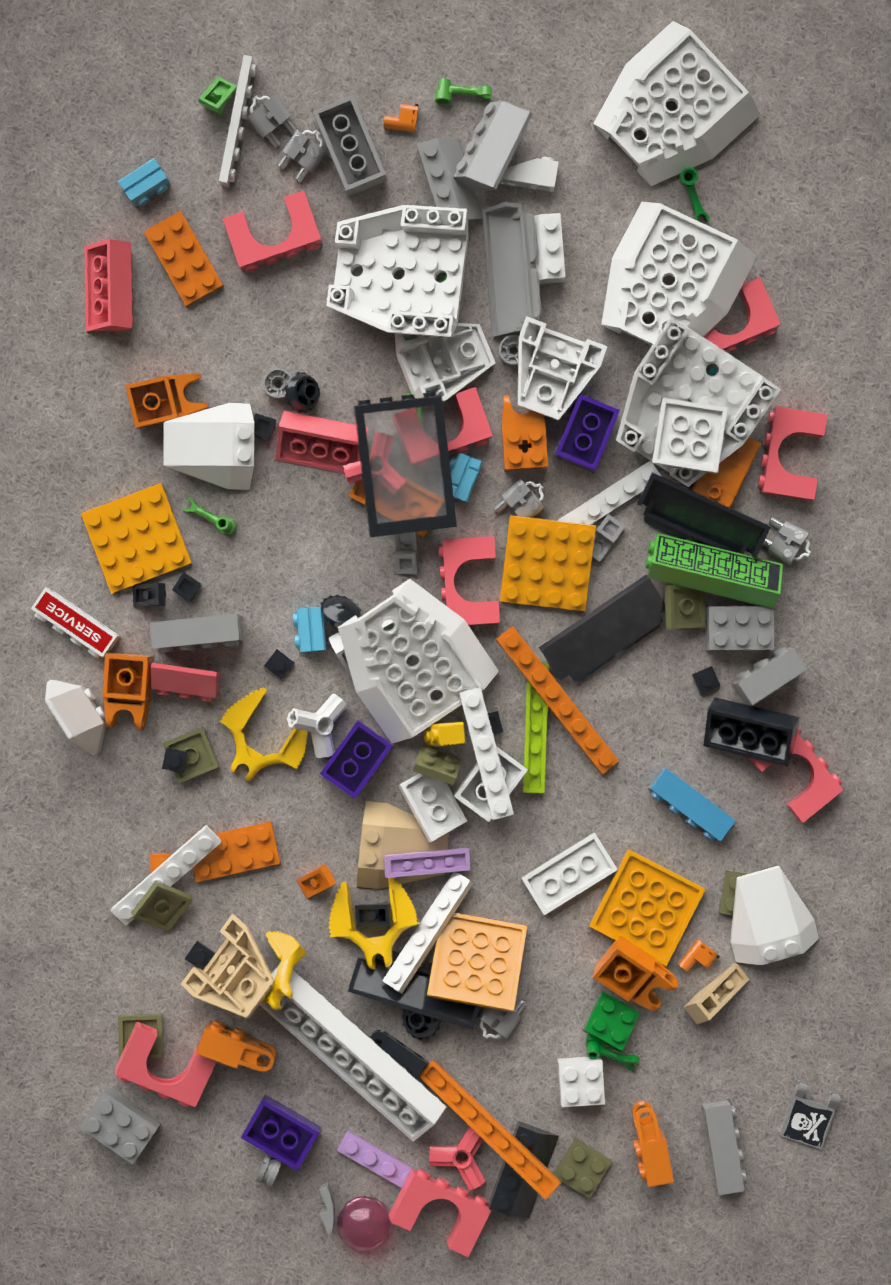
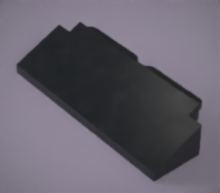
[637,472,771,558]
[539,575,665,682]
[348,951,480,1030]

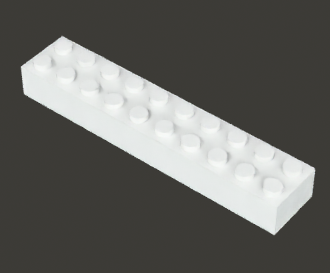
[259,965,446,1142]

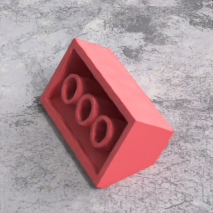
[85,239,133,332]
[275,411,368,474]

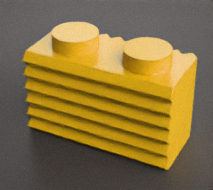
[423,722,465,746]

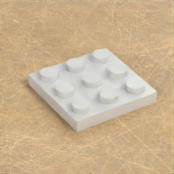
[652,398,728,474]

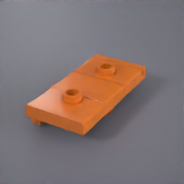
[692,437,761,508]

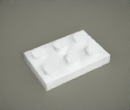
[398,773,467,842]

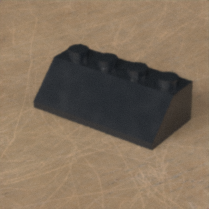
[703,697,800,767]
[489,1121,559,1218]

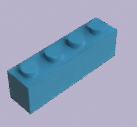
[649,768,736,841]

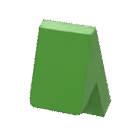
[198,76,237,117]

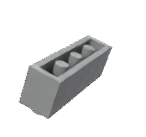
[702,1100,747,1195]

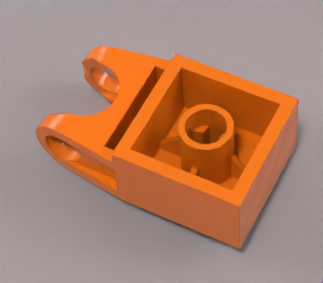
[125,373,209,429]
[501,395,548,472]
[102,652,154,731]
[592,935,679,1011]
[196,1020,277,1072]
[632,1101,674,1187]

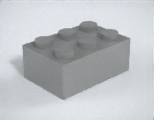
[706,606,774,650]
[732,646,807,705]
[79,1086,161,1165]

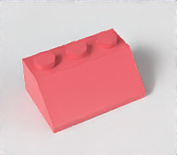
[151,663,222,702]

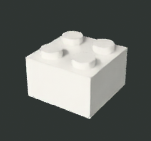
[557,1056,605,1107]

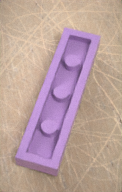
[384,848,470,878]
[337,1130,418,1188]

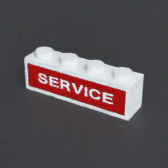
[31,587,120,658]

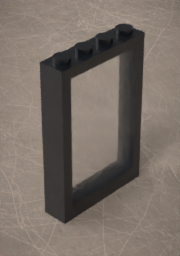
[353,392,457,538]

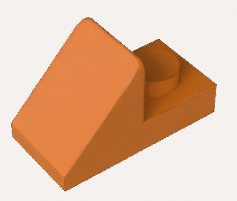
[296,864,337,898]

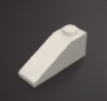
[499,157,558,192]

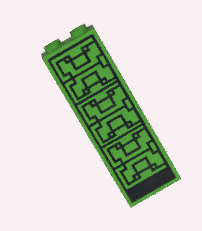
[645,533,783,609]

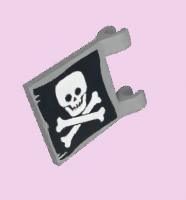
[780,1080,841,1150]

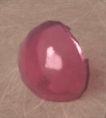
[337,1196,393,1252]

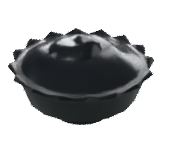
[284,372,320,414]
[320,594,362,627]
[402,1009,442,1040]

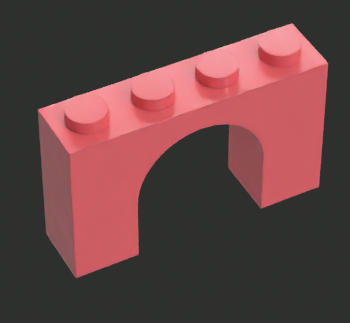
[223,190,322,272]
[704,277,781,353]
[392,387,493,468]
[757,406,828,502]
[438,536,500,625]
[748,728,843,823]
[115,1022,217,1107]
[388,1168,492,1257]

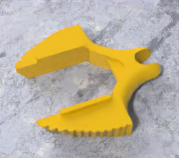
[220,688,308,781]
[329,877,420,970]
[260,931,307,1010]

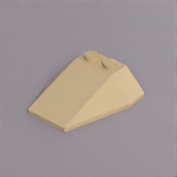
[356,801,449,889]
[181,914,275,1018]

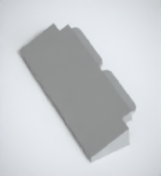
[482,202,541,337]

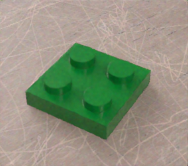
[582,992,640,1052]

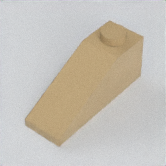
[683,963,750,1024]

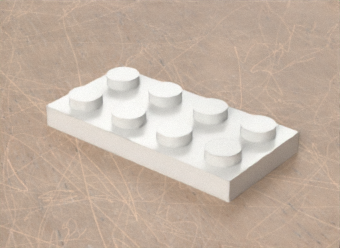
[521,832,618,915]

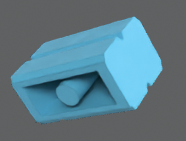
[118,158,170,207]
[441,453,483,504]
[293,607,327,652]

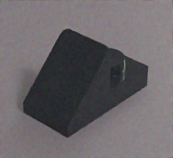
[133,583,166,607]
[355,902,393,927]

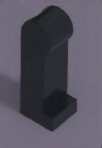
[370,1030,428,1079]

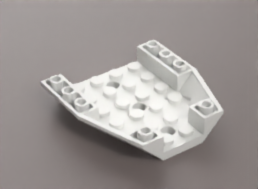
[593,21,760,186]
[601,202,758,345]
[326,205,469,338]
[616,318,781,487]
[338,579,499,743]

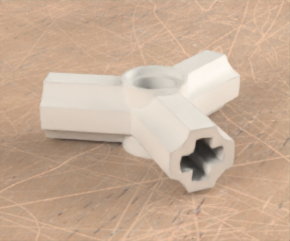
[287,694,347,758]

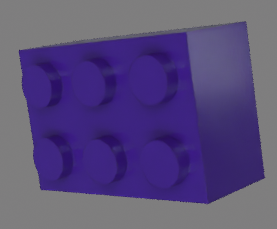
[554,394,620,473]
[320,720,393,799]
[241,1094,321,1171]

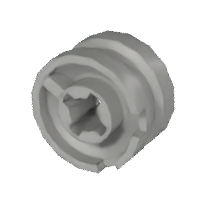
[499,335,519,367]
[263,368,291,400]
[255,1154,282,1188]

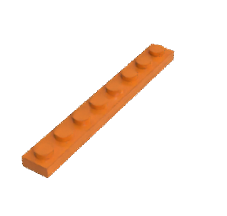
[495,626,619,774]
[419,1059,562,1200]

